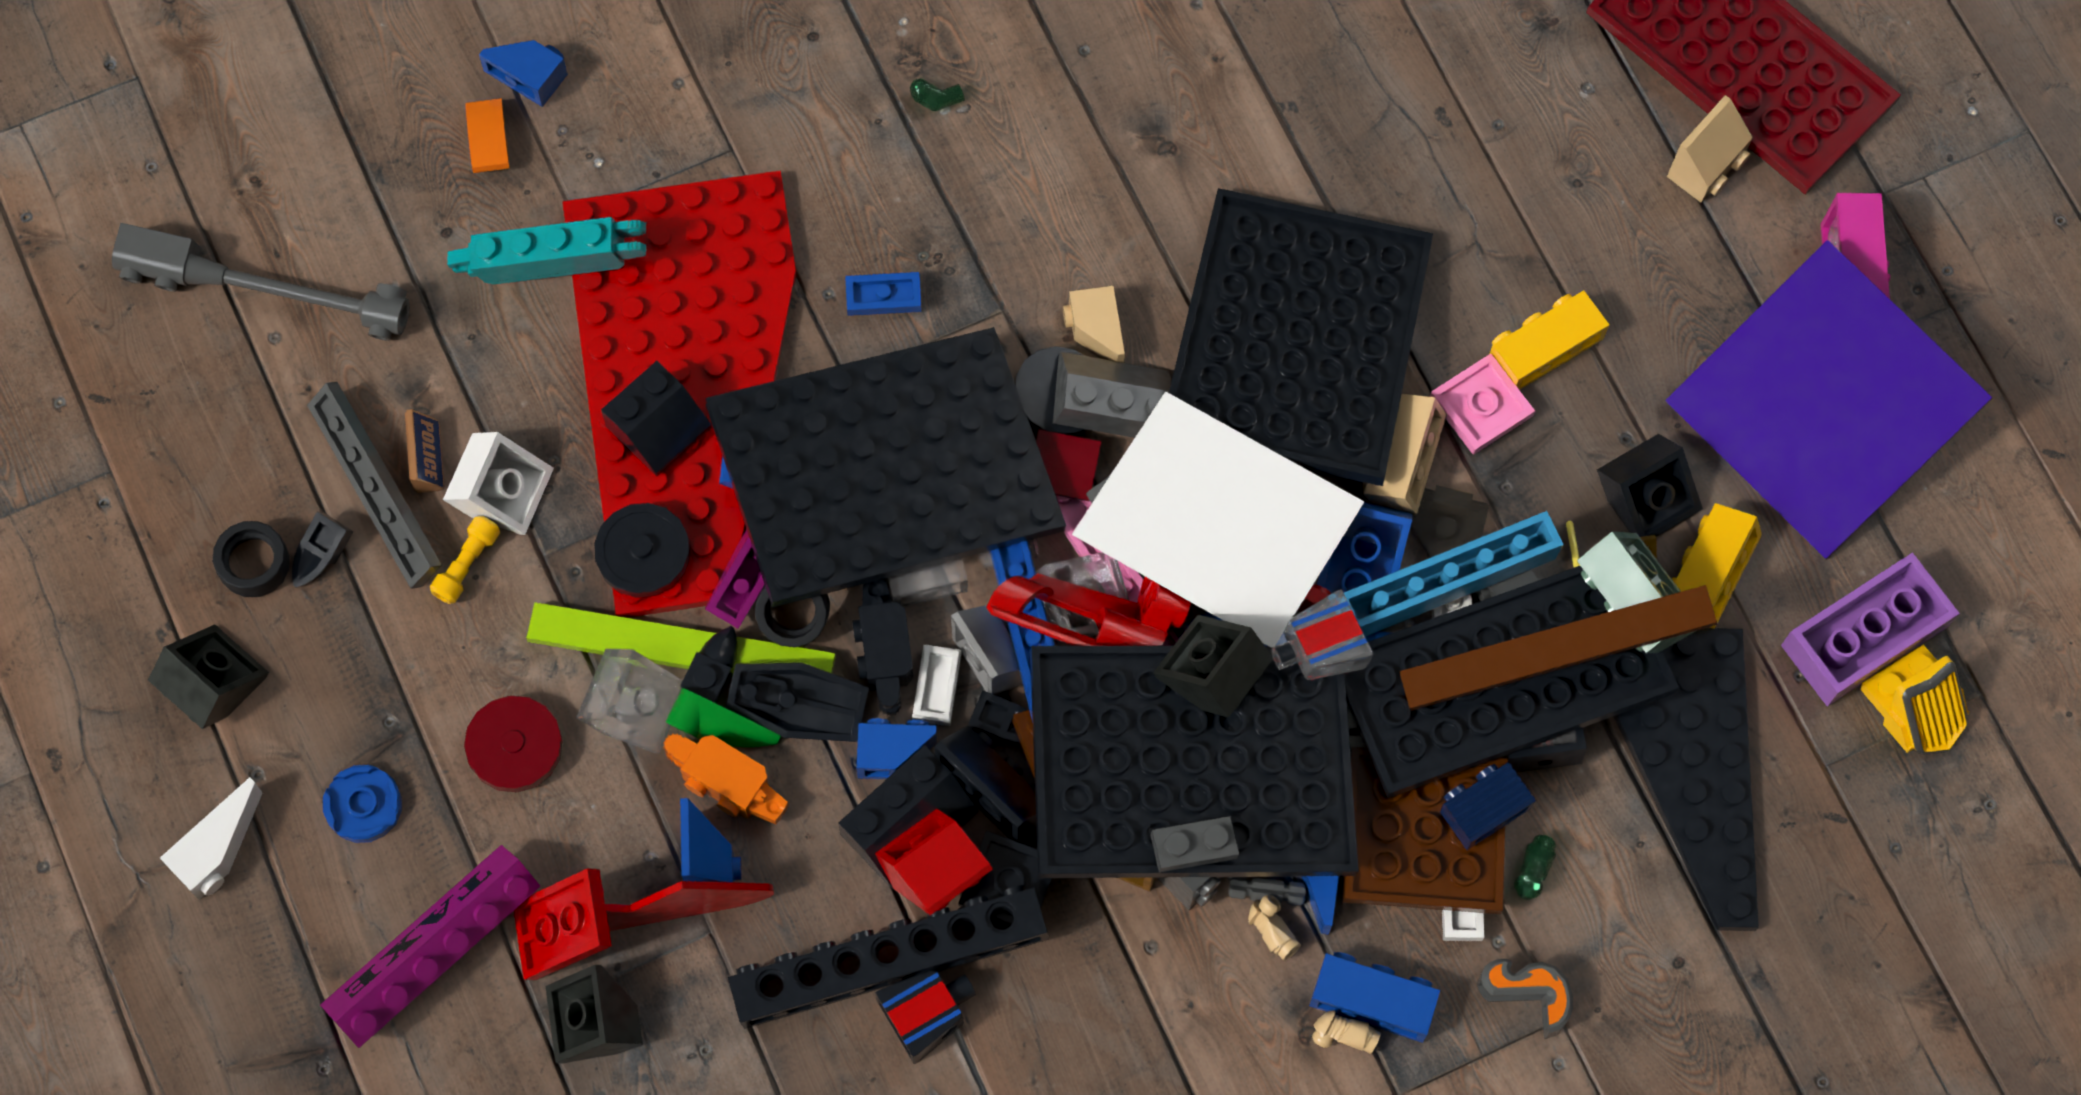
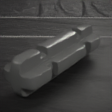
[1228,877,1306,905]

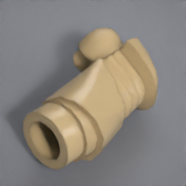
[1248,895,1301,961]
[1312,1010,1381,1054]

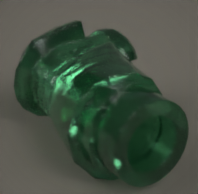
[1514,835,1556,900]

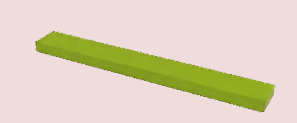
[526,602,836,677]

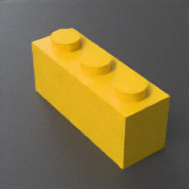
[1490,290,1610,390]
[1672,503,1762,629]

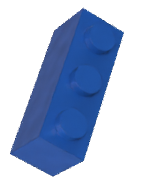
[1309,952,1440,1043]

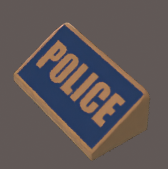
[405,409,445,493]

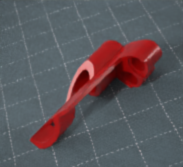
[986,573,1191,646]

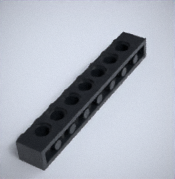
[728,885,1049,1029]

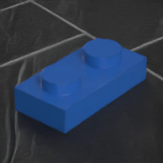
[845,272,922,316]

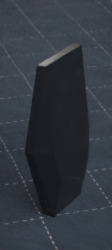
[726,662,869,742]

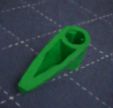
[665,688,781,747]

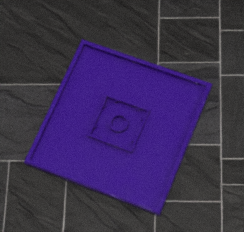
[1665,240,1993,560]

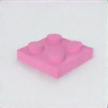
[1429,354,1535,455]

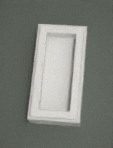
[912,645,962,726]

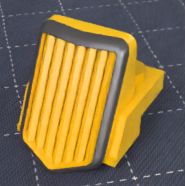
[1860,644,1969,754]

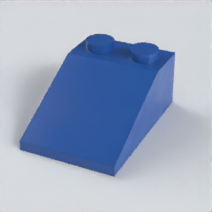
[1317,502,1412,598]

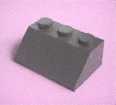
[1053,352,1172,438]

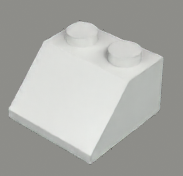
[443,432,554,535]

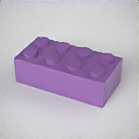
[1781,552,1960,707]

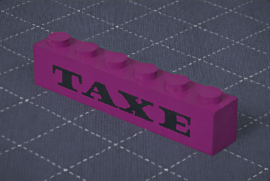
[320,845,541,1048]

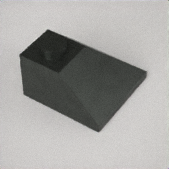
[545,965,643,1064]

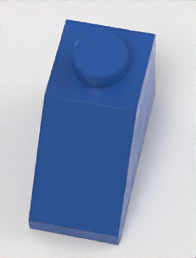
[479,40,568,107]

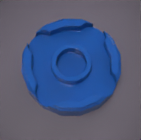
[323,765,402,843]

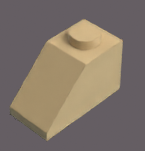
[1063,286,1125,363]

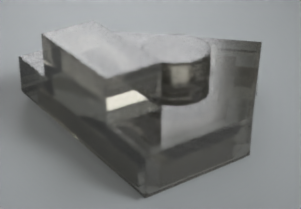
[1410,485,1490,558]

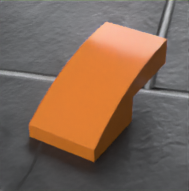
[465,98,510,173]

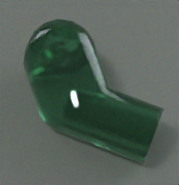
[910,78,965,111]

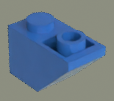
[857,718,937,779]

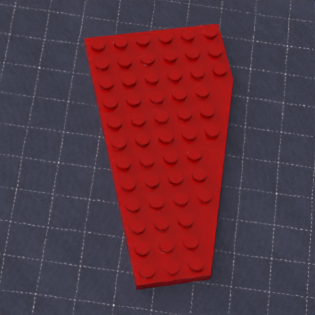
[562,170,797,618]

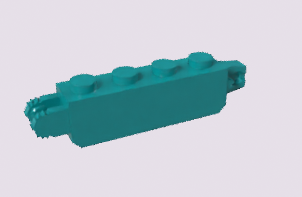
[447,217,646,285]

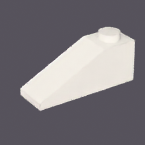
[160,777,262,900]

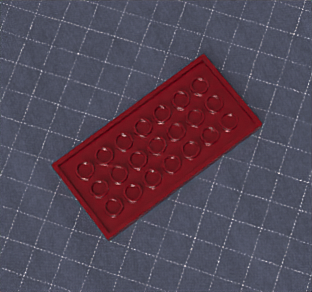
[1586,0,1901,195]

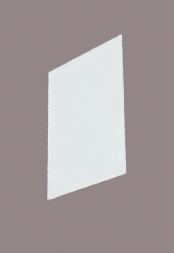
[1072,392,1364,648]

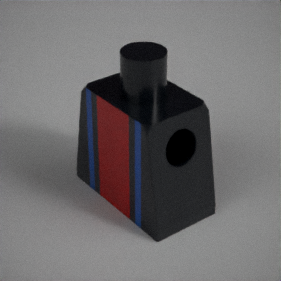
[875,970,976,1064]

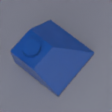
[680,798,742,882]

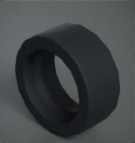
[212,521,290,597]
[755,585,830,647]

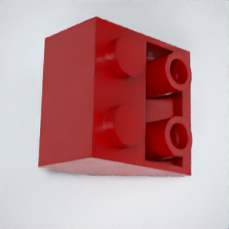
[875,809,993,915]

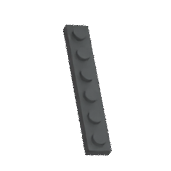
[307,382,442,589]

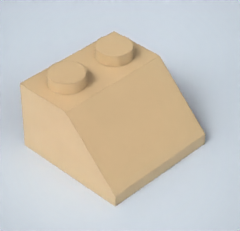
[1667,95,1753,203]

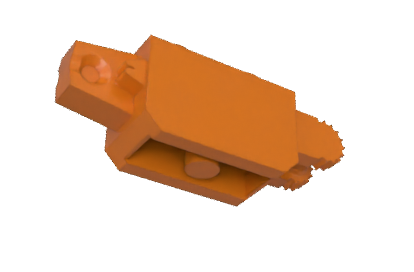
[663,733,789,825]

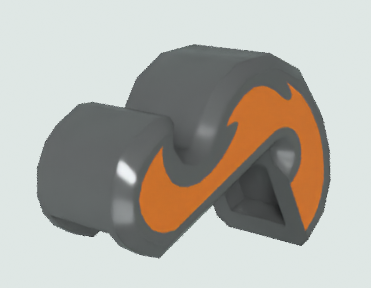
[1477,959,1573,1039]

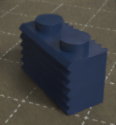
[1440,763,1536,850]

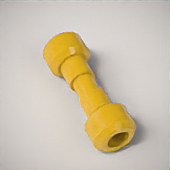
[430,516,500,604]

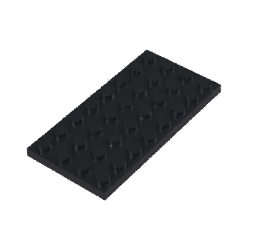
[1343,566,1679,798]

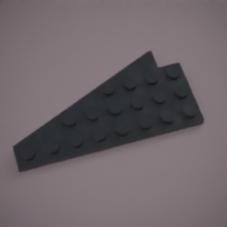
[1613,628,1759,931]

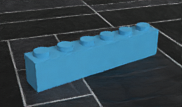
[1333,511,1564,643]

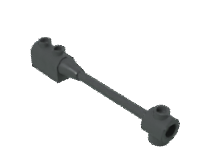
[112,223,410,341]

